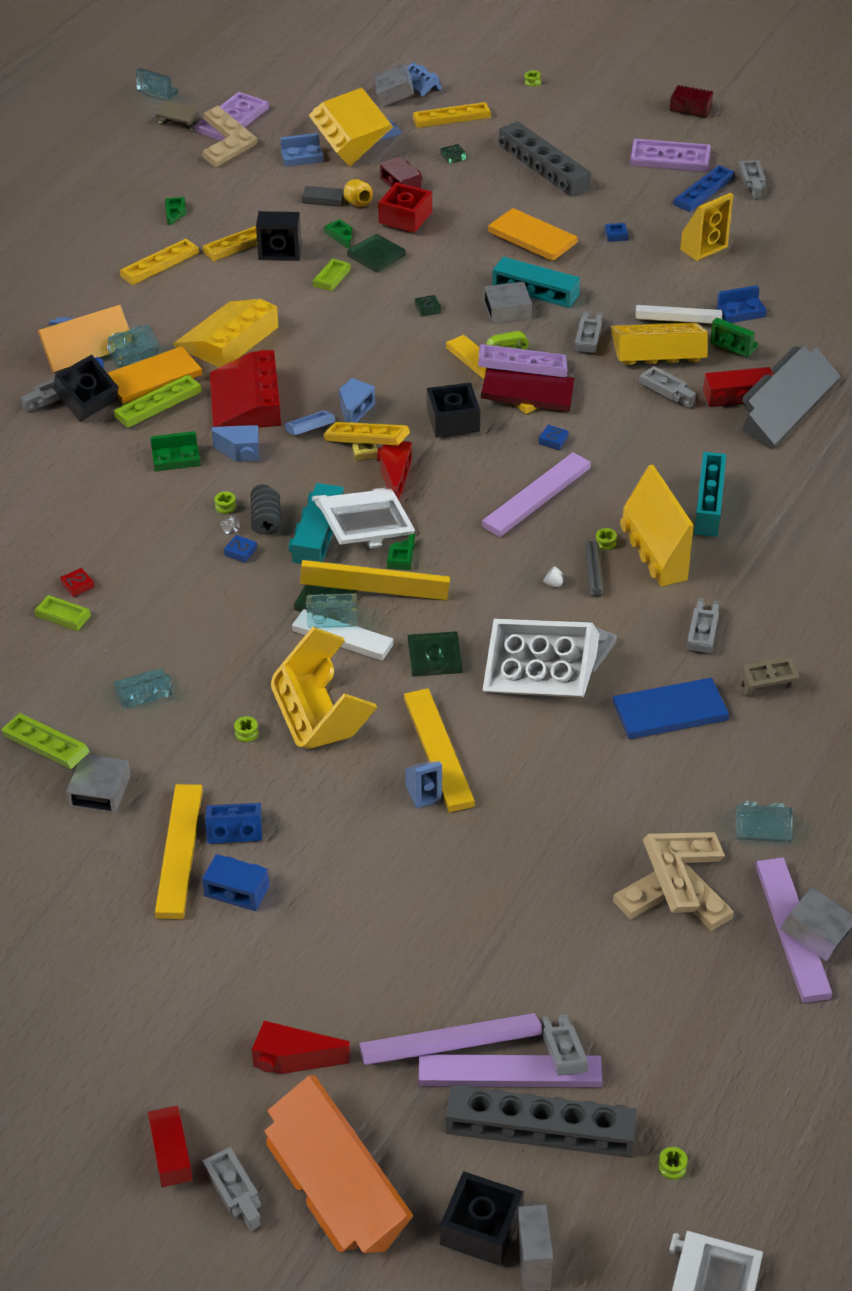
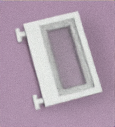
[312,487,415,549]
[669,1231,763,1291]

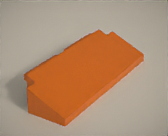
[264,1075,414,1253]

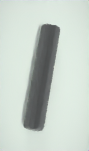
[586,541,604,597]

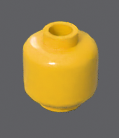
[343,179,373,207]

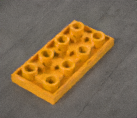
[488,208,578,261]
[37,305,135,373]
[108,346,202,404]

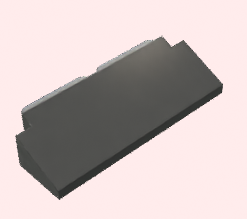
[743,345,841,449]

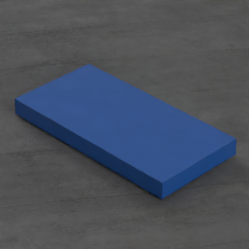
[613,678,729,739]

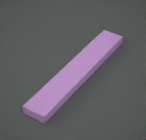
[482,452,591,537]
[756,858,832,1003]
[359,1013,542,1065]
[419,1055,602,1088]

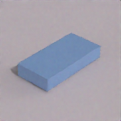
[285,410,336,435]

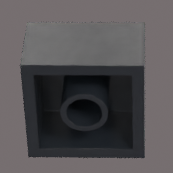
[256,211,302,261]
[53,354,119,422]
[427,382,480,437]
[440,1171,524,1266]

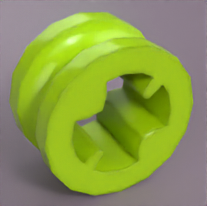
[524,70,541,86]
[214,491,236,514]
[596,528,617,550]
[234,716,258,742]
[658,1147,688,1180]

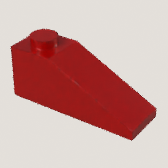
[377,441,412,500]
[252,1021,351,1074]

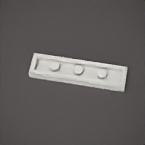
[635,305,722,324]
[292,609,393,661]

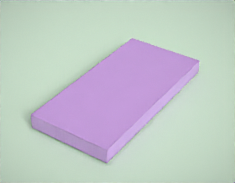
[194,92,269,141]
[630,139,711,172]
[478,344,568,378]

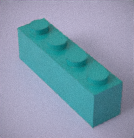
[492,257,580,308]
[694,452,727,537]
[288,483,344,564]

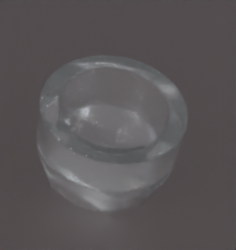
[218,515,240,535]

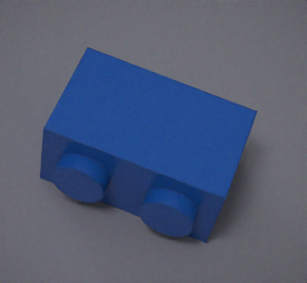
[202,854,269,911]

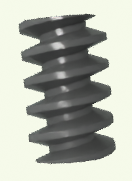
[250,484,281,534]

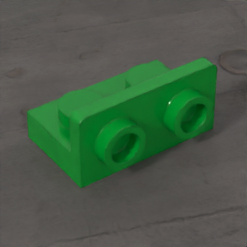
[710,317,758,357]
[150,431,201,472]

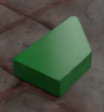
[165,197,186,225]
[324,219,353,248]
[387,534,415,570]

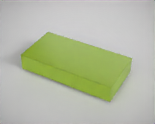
[313,258,351,292]
[34,595,91,631]

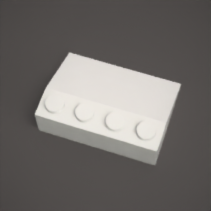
[483,619,600,698]

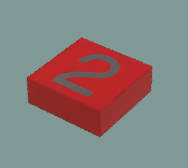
[60,567,94,597]

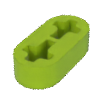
[486,331,529,350]

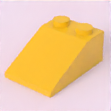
[680,193,734,261]

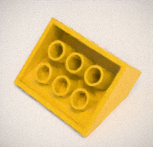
[309,87,393,166]
[173,299,279,368]
[611,323,708,365]
[620,465,694,587]

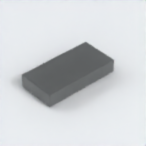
[302,186,344,206]

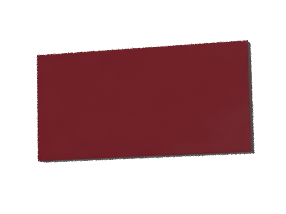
[481,368,575,412]

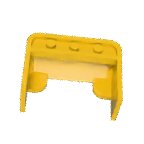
[271,626,378,749]

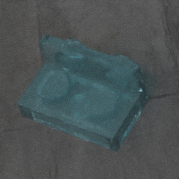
[135,68,178,101]
[306,594,358,628]
[113,668,173,710]
[735,801,793,842]

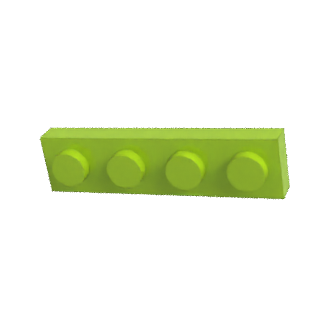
[114,375,202,428]
[1,713,90,769]

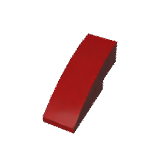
[148,1105,193,1188]

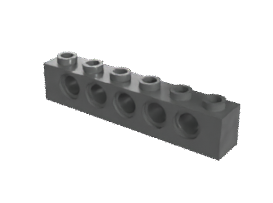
[498,121,591,197]
[446,1085,637,1158]

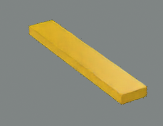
[446,335,538,414]
[300,560,450,600]
[404,688,475,813]
[155,784,203,919]

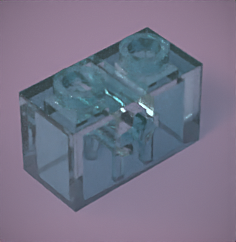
[107,324,159,369]

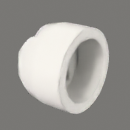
[543,566,564,588]

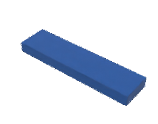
[673,165,735,212]

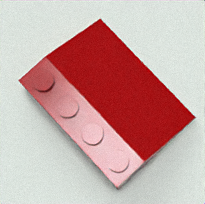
[210,350,281,428]

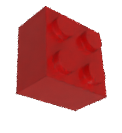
[378,182,432,233]

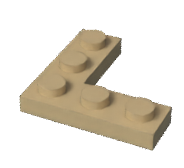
[202,105,258,168]
[643,832,725,913]
[613,863,734,931]

